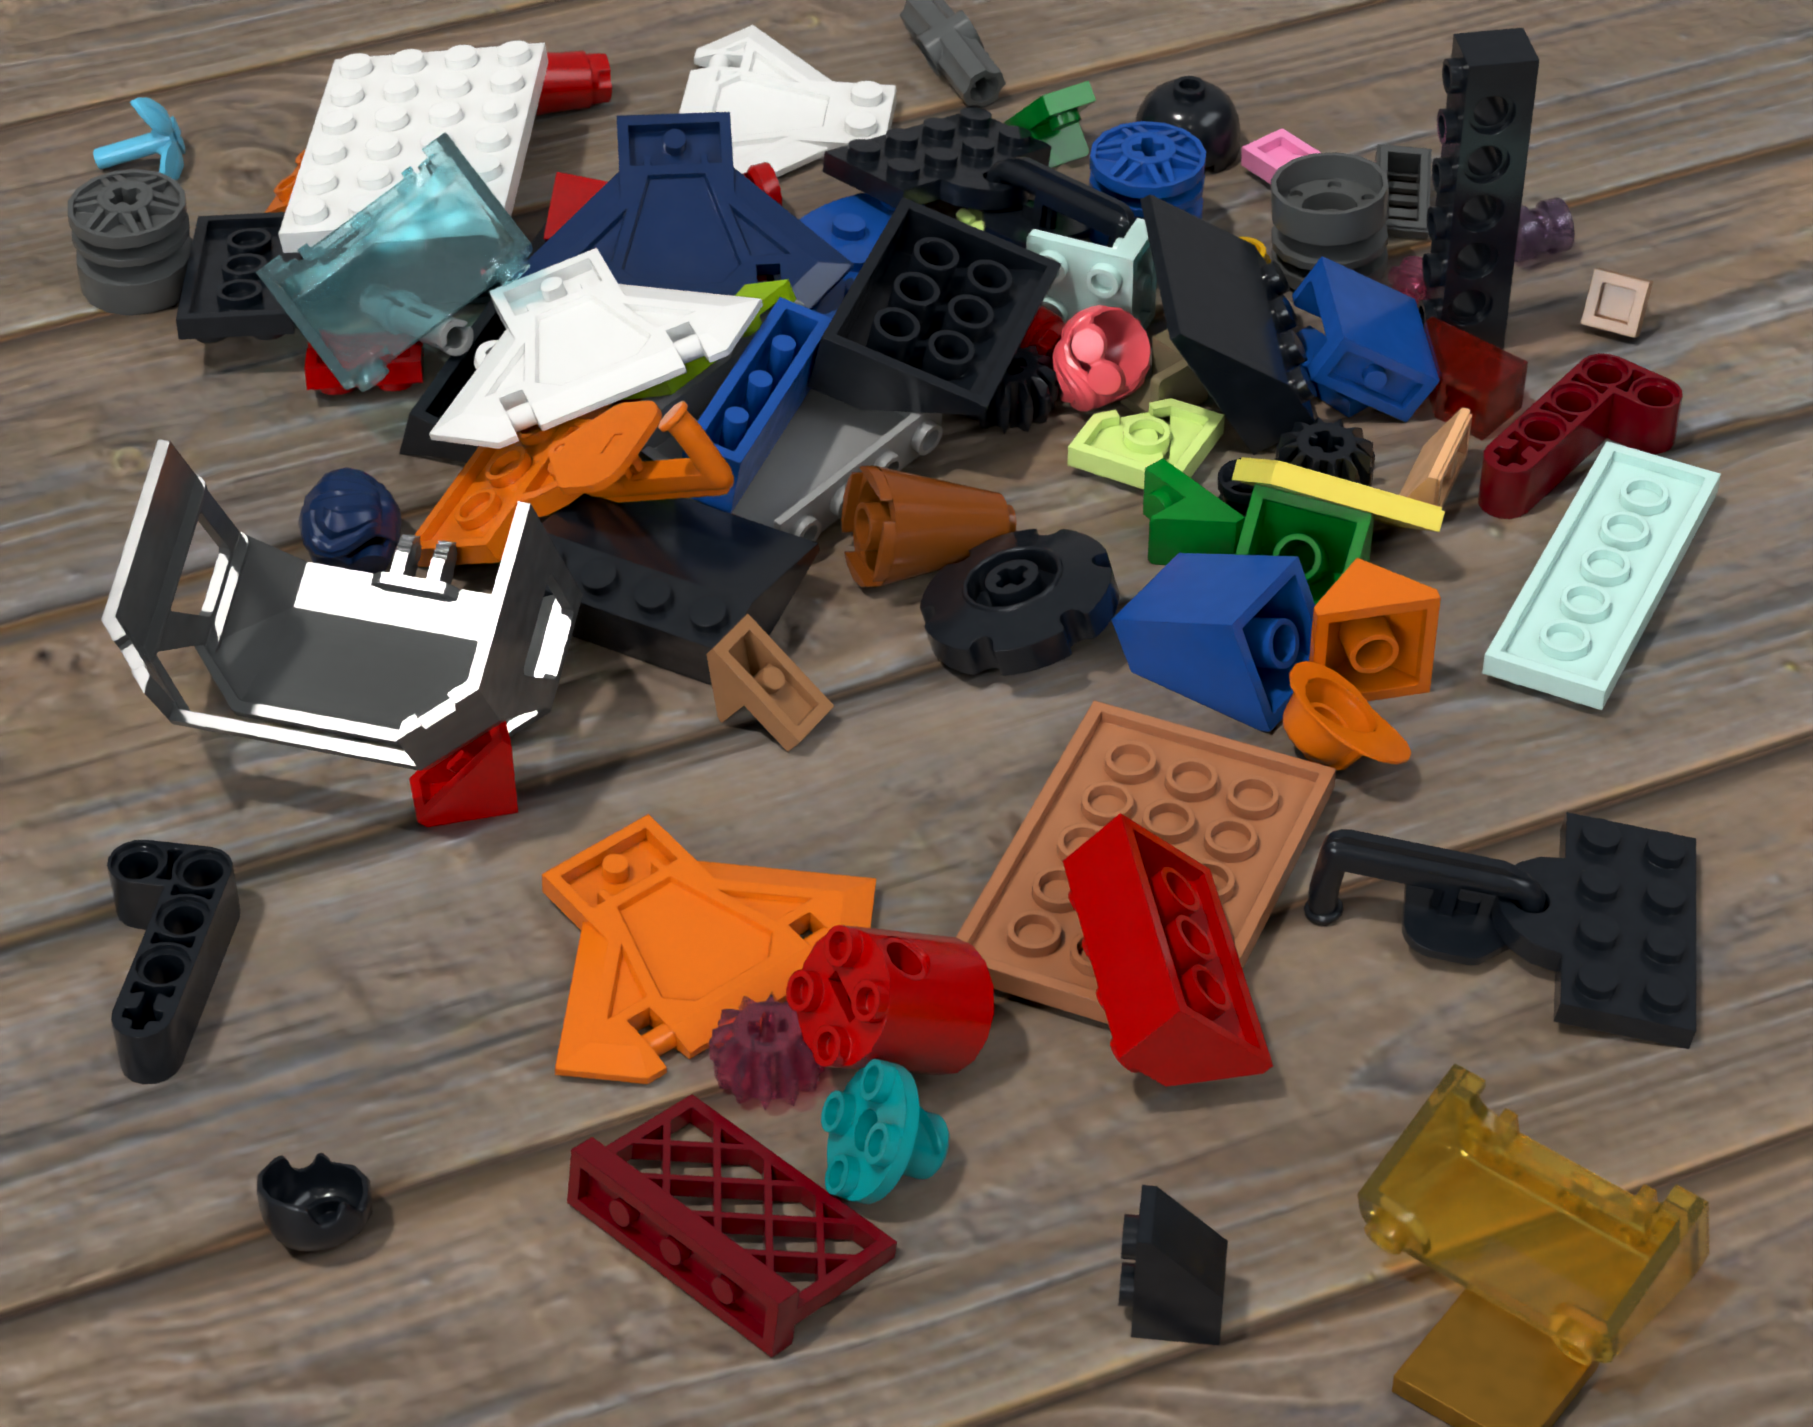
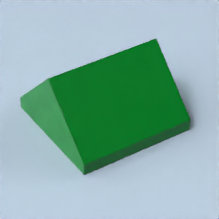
[1235,484,1374,605]

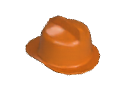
[1282,661,1412,771]

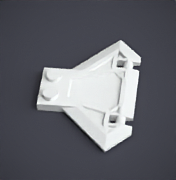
[679,25,896,177]
[429,248,763,449]

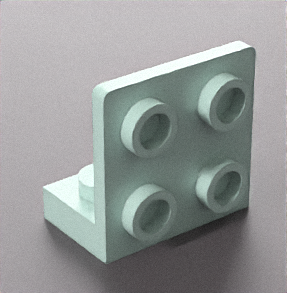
[1026,218,1157,330]

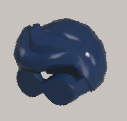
[298,467,402,573]

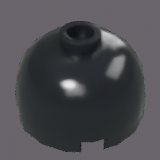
[1135,76,1241,174]

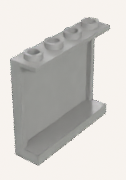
[638,299,943,542]

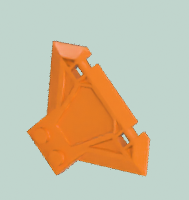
[542,814,876,1084]

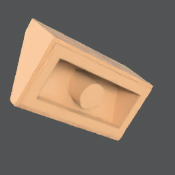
[1399,407,1472,508]

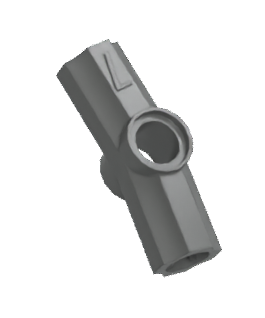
[899,0,1006,108]

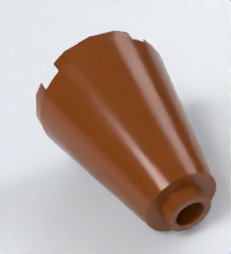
[841,465,1016,588]

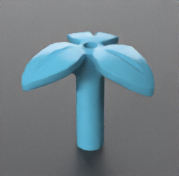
[93,97,185,181]

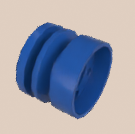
[1089,121,1206,246]

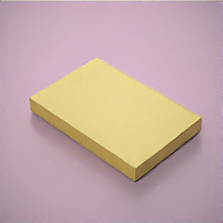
[1232,457,1445,532]

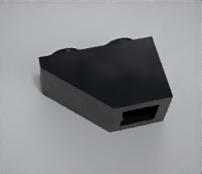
[1119,1185,1228,1346]

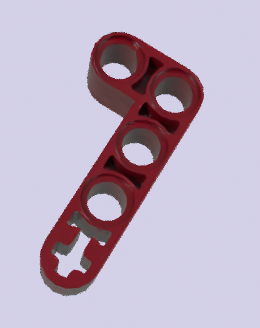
[1478,353,1683,519]

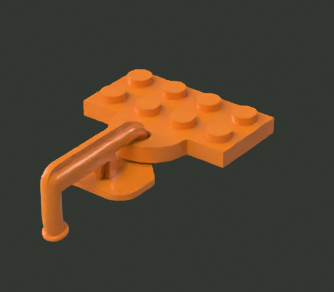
[415,400,734,567]

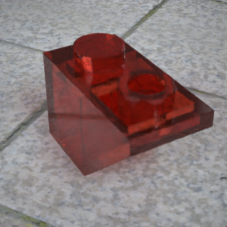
[1424,316,1528,441]

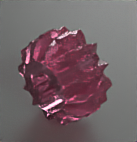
[709,991,825,1111]

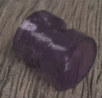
[1515,197,1575,263]

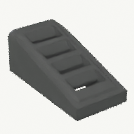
[1374,144,1432,240]

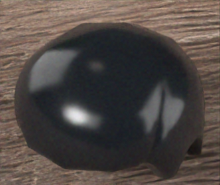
[257,1153,373,1251]

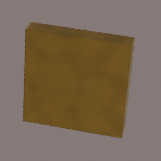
[1392,1281,1601,1427]

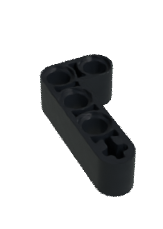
[107,840,241,1084]

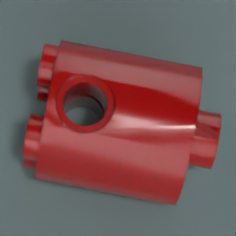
[786,925,994,1075]

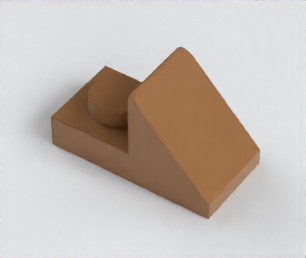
[706,614,834,752]

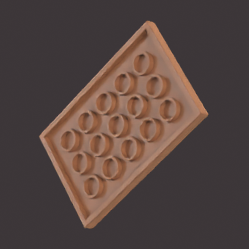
[956,700,1336,1024]

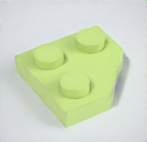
[1067,398,1225,489]

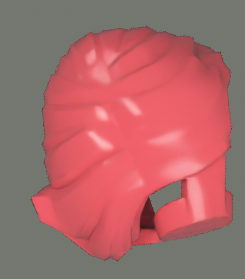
[1053,305,1151,412]

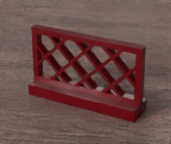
[567,1094,897,1357]

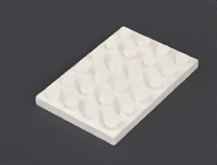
[279,41,549,253]

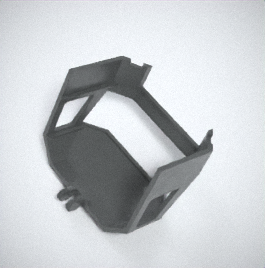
[101,439,583,771]

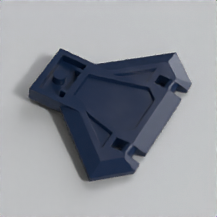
[509,112,854,310]

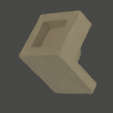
[1121,329,1208,414]

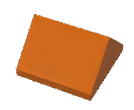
[1309,558,1441,702]

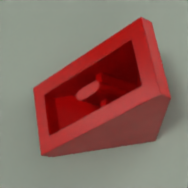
[409,721,518,827]

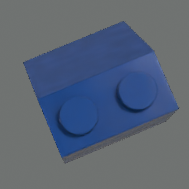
[1111,553,1315,732]

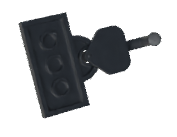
[822,107,1135,249]
[176,212,511,343]
[1304,812,1696,1049]

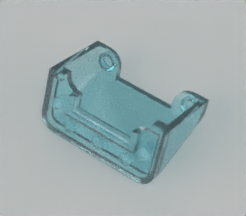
[256,132,533,392]

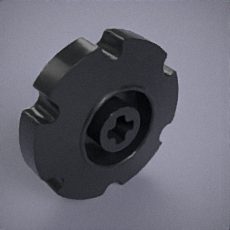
[920,529,1120,676]

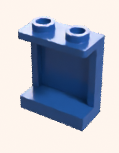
[1292,256,1440,423]

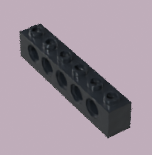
[1417,27,1539,356]

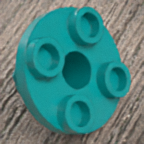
[821,1059,949,1204]

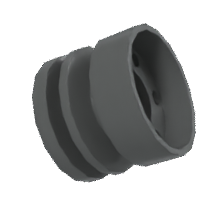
[1271,152,1389,290]
[68,169,193,316]

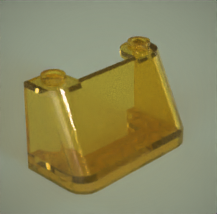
[1357,1063,1709,1365]

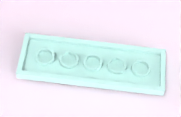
[1482,441,1721,710]

